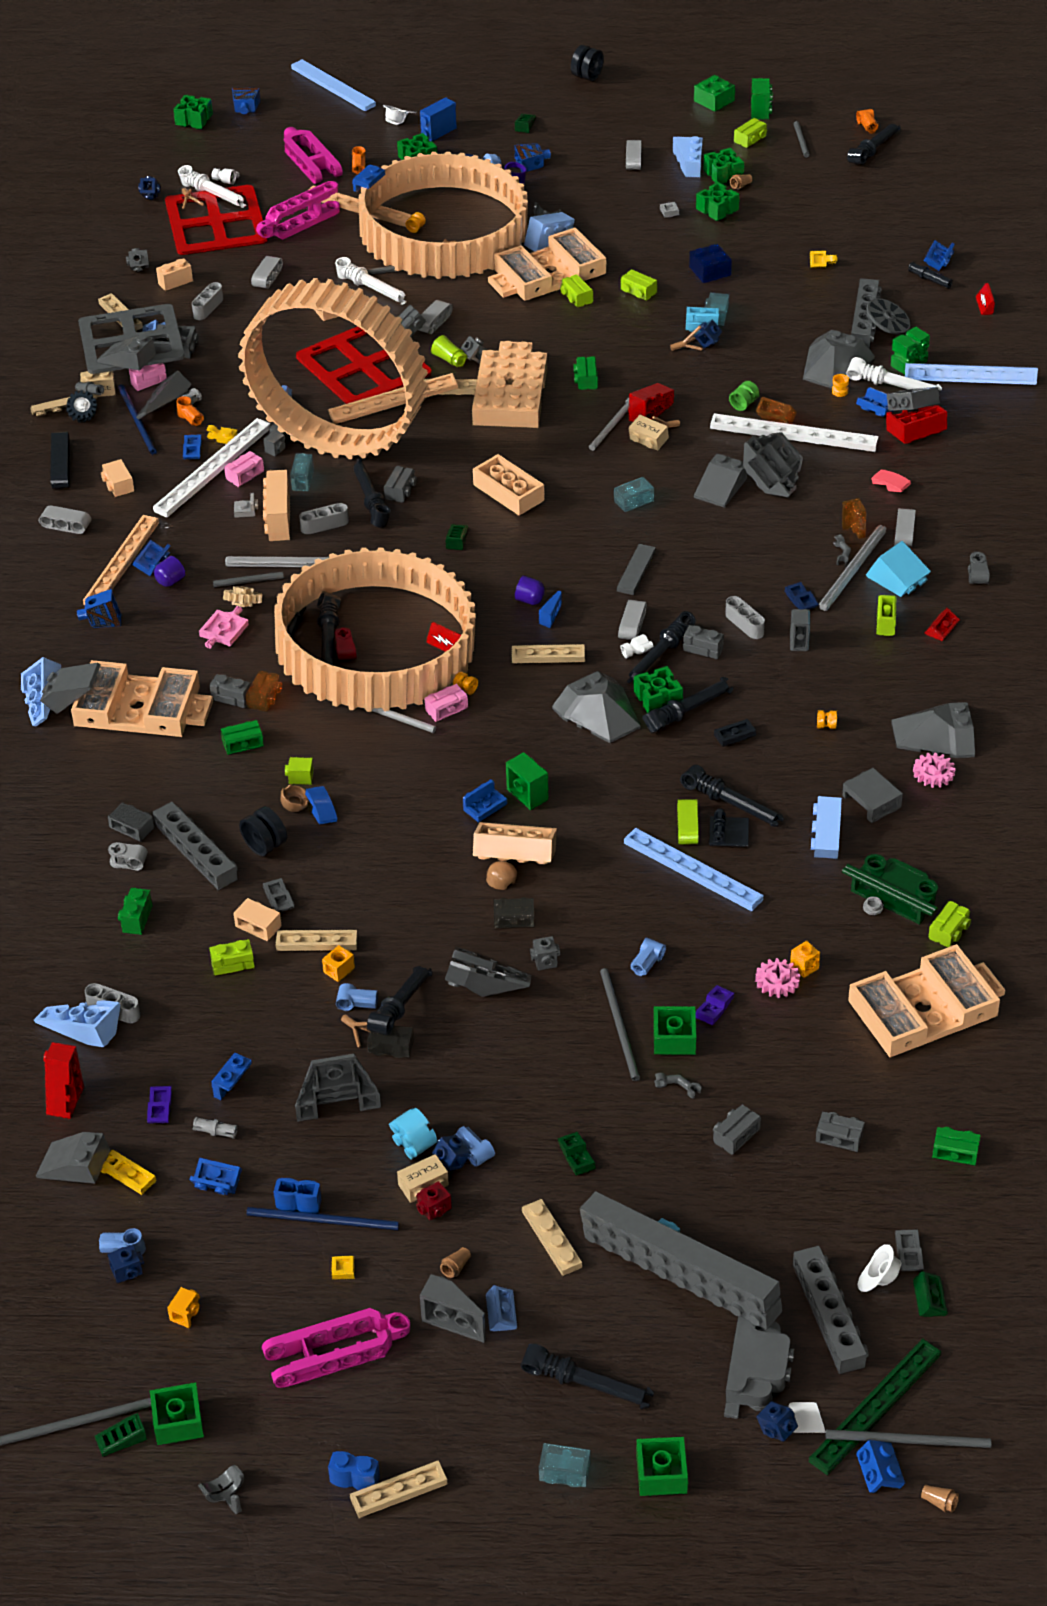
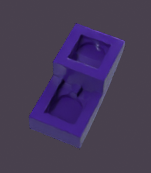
[696,985,735,1025]
[147,1086,172,1123]

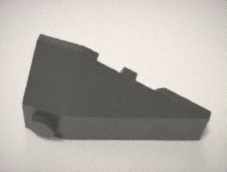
[136,370,192,420]

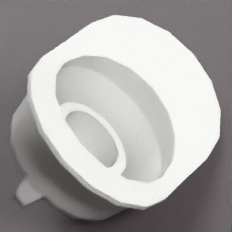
[383,105,417,125]
[858,1245,901,1292]

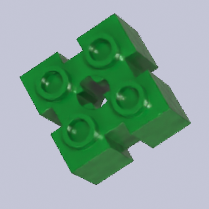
[173,95,213,129]
[397,133,437,160]
[704,148,744,184]
[696,182,739,221]
[891,327,930,375]
[634,666,683,713]

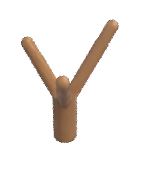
[182,188,204,209]
[670,326,703,351]
[652,416,680,428]
[341,1014,382,1048]

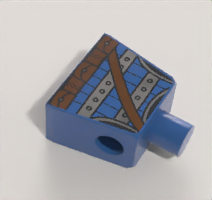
[232,87,260,114]
[514,144,551,172]
[77,589,121,628]

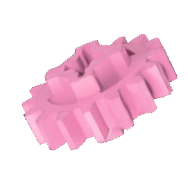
[913,753,955,788]
[755,958,800,998]

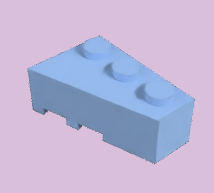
[673,136,703,177]
[524,212,575,251]
[811,796,842,859]

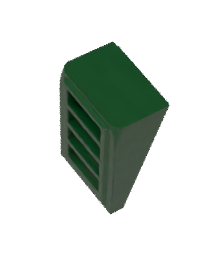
[515,114,536,133]
[445,524,468,550]
[95,1413,147,1457]

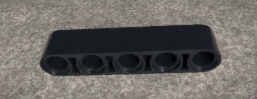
[50,431,70,489]

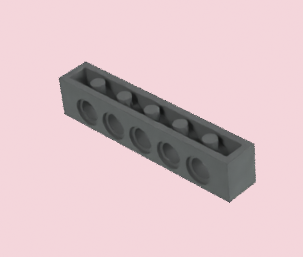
[851,278,881,348]
[153,802,238,890]
[793,1246,869,1374]

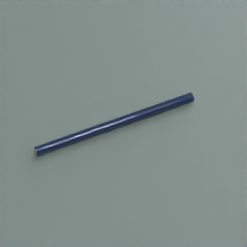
[118,385,157,455]
[247,1207,399,1230]

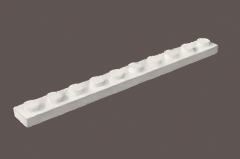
[710,414,878,452]
[153,418,271,517]

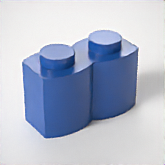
[274,1178,322,1213]
[328,1451,380,1490]

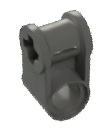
[968,552,989,584]

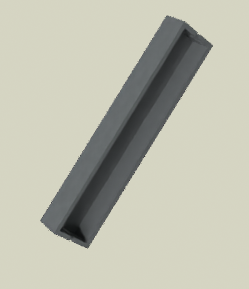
[580,1191,782,1330]

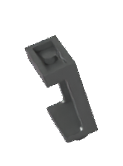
[842,768,903,823]

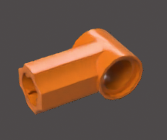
[856,109,879,134]
[352,146,366,175]
[177,396,204,427]

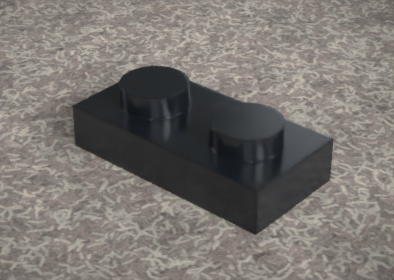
[714,719,756,747]

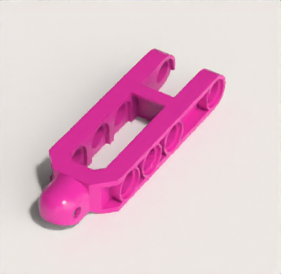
[284,127,343,184]
[256,181,340,240]
[262,1308,411,1388]

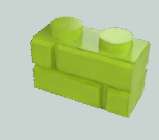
[734,118,767,148]
[621,269,657,301]
[560,274,593,307]
[876,595,897,636]
[928,901,971,947]
[209,939,255,976]

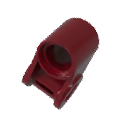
[335,627,357,661]

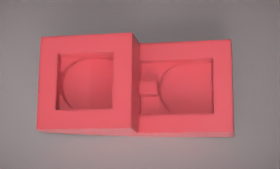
[871,470,911,492]

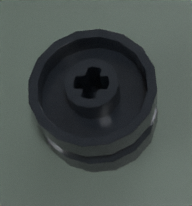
[571,45,604,81]
[239,806,287,856]

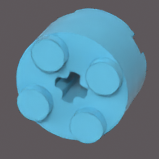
[389,1108,437,1160]

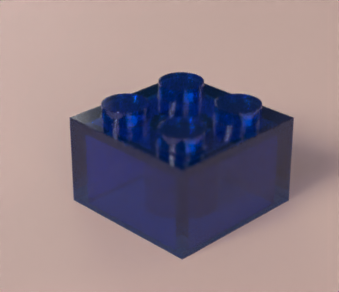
[689,244,732,283]

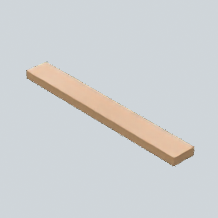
[309,186,412,227]
[328,373,458,424]
[83,515,159,605]

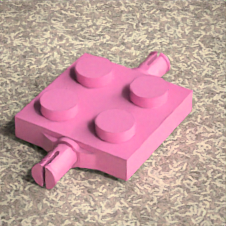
[199,606,249,649]

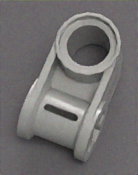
[108,842,148,871]

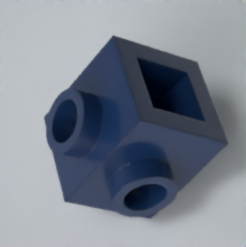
[138,176,161,199]
[694,319,722,348]
[432,1135,471,1171]
[107,1244,144,1283]
[756,1402,798,1442]

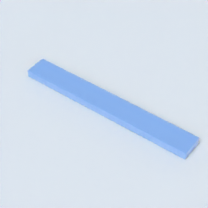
[291,59,376,111]
[905,363,1038,385]
[624,828,764,911]

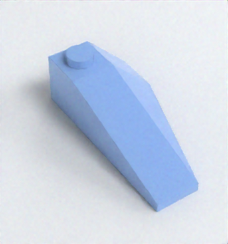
[21,657,61,727]
[34,1000,121,1047]

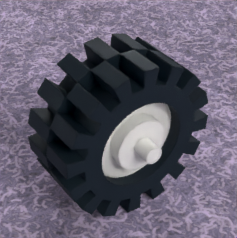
[67,390,97,422]

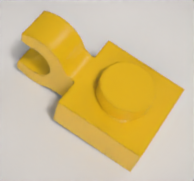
[810,251,837,268]
[207,425,238,444]

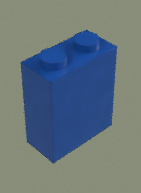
[420,97,457,141]

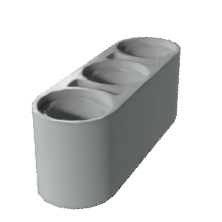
[626,140,641,170]
[251,256,283,289]
[192,282,223,320]
[418,300,453,334]
[299,503,349,534]
[39,506,91,534]
[894,508,916,547]
[725,596,765,639]
[618,599,647,640]
[85,983,140,1023]

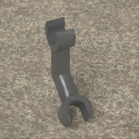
[833,534,851,567]
[654,1073,701,1099]

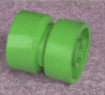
[729,381,759,411]

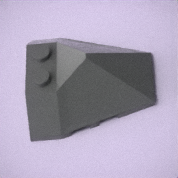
[803,330,875,388]
[743,432,803,497]
[552,671,640,743]
[891,702,975,758]
[445,946,532,997]
[295,1054,381,1122]

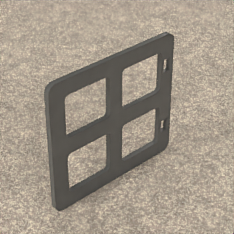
[78,304,185,374]

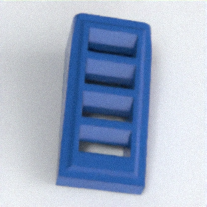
[539,591,562,628]

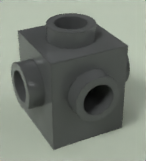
[126,248,149,272]
[460,336,488,363]
[530,936,560,971]

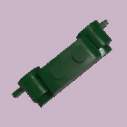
[842,854,938,925]

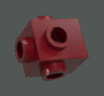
[416,1181,452,1221]

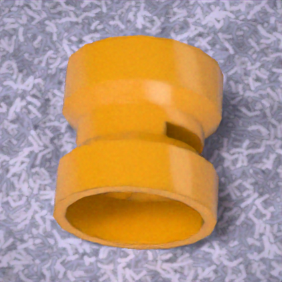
[405,212,426,233]
[832,374,849,397]
[453,671,478,695]
[817,710,837,729]

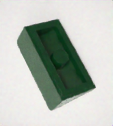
[913,1271,948,1317]

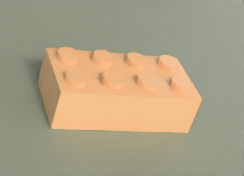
[473,454,544,516]
[263,470,290,541]
[473,822,557,864]

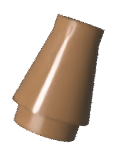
[730,174,752,190]
[440,1247,471,1278]
[921,1484,959,1512]

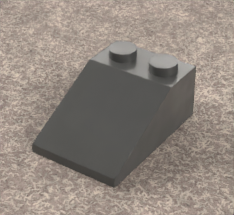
[97,335,156,371]
[694,454,747,508]
[40,663,100,714]
[36,1132,110,1184]
[420,1274,486,1343]

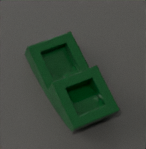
[558,1132,596,1176]

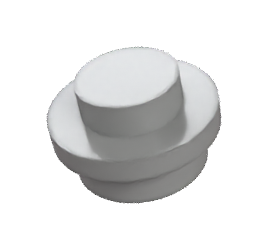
[863,897,883,915]

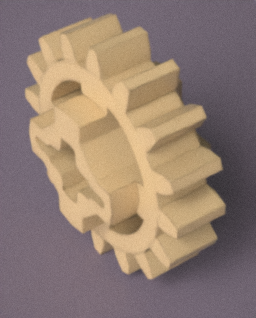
[223,586,262,607]

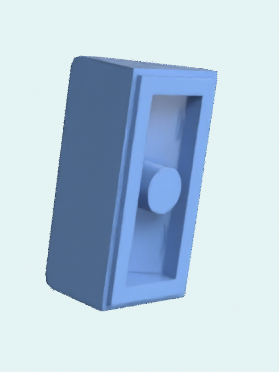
[486,1285,517,1331]

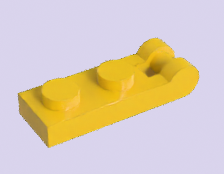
[101,1150,156,1195]

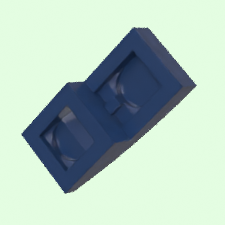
[784,582,819,609]

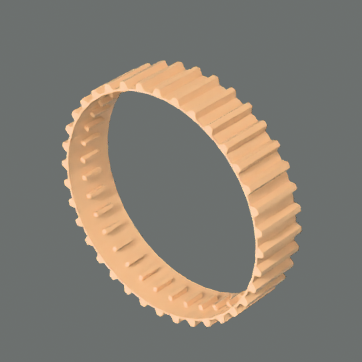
[359,152,528,279]
[238,278,428,459]
[275,548,476,712]

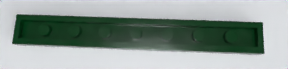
[809,1338,941,1476]

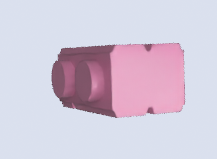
[129,363,167,391]
[224,451,264,487]
[424,684,468,722]

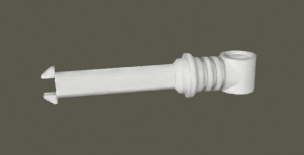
[178,165,246,208]
[335,257,407,305]
[846,357,942,391]

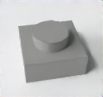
[660,202,679,217]

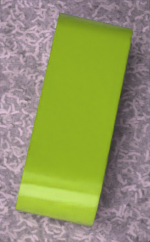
[677,799,698,844]

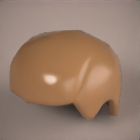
[280,784,309,812]
[486,861,517,890]

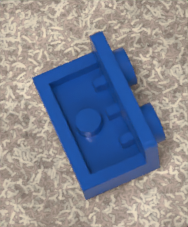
[352,164,385,192]
[923,240,955,271]
[856,387,894,417]
[133,540,171,576]
[463,779,507,823]
[211,1053,252,1100]
[189,1158,242,1195]
[856,1440,905,1493]

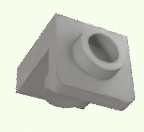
[234,493,258,517]

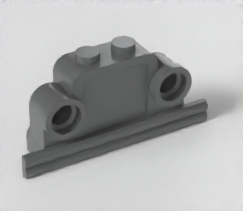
[724,1316,795,1419]

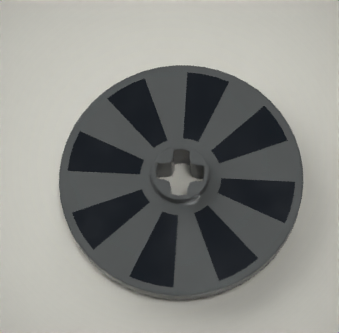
[866,298,910,335]

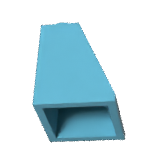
[866,541,931,597]

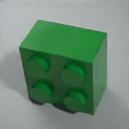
[694,75,735,112]
[751,78,773,119]
[506,752,549,810]
[653,1006,696,1055]
[150,1382,204,1445]
[636,1437,688,1496]

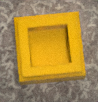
[332,1256,355,1279]

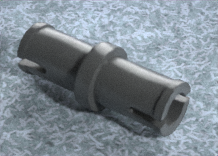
[75,382,104,395]

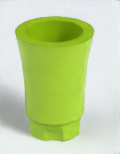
[431,335,467,367]

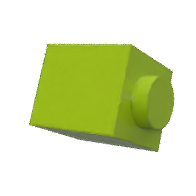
[285,757,314,785]

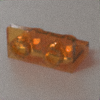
[842,498,866,539]

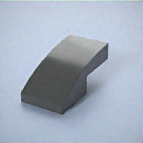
[263,878,294,912]
[895,1230,924,1271]

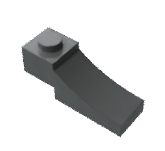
[264,424,289,456]

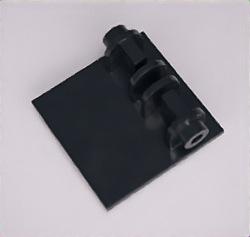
[709,809,749,847]

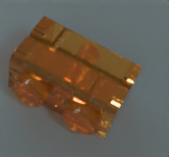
[756,397,796,424]
[246,671,282,712]

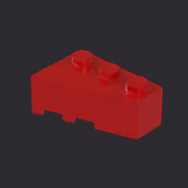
[628,383,674,422]
[886,405,947,444]
[43,1042,84,1119]

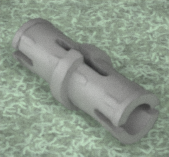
[193,1117,238,1139]

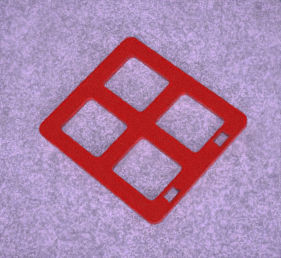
[165,185,268,255]
[296,326,432,404]

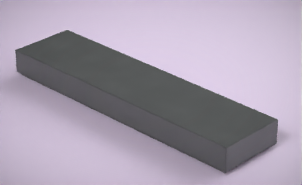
[617,544,655,595]

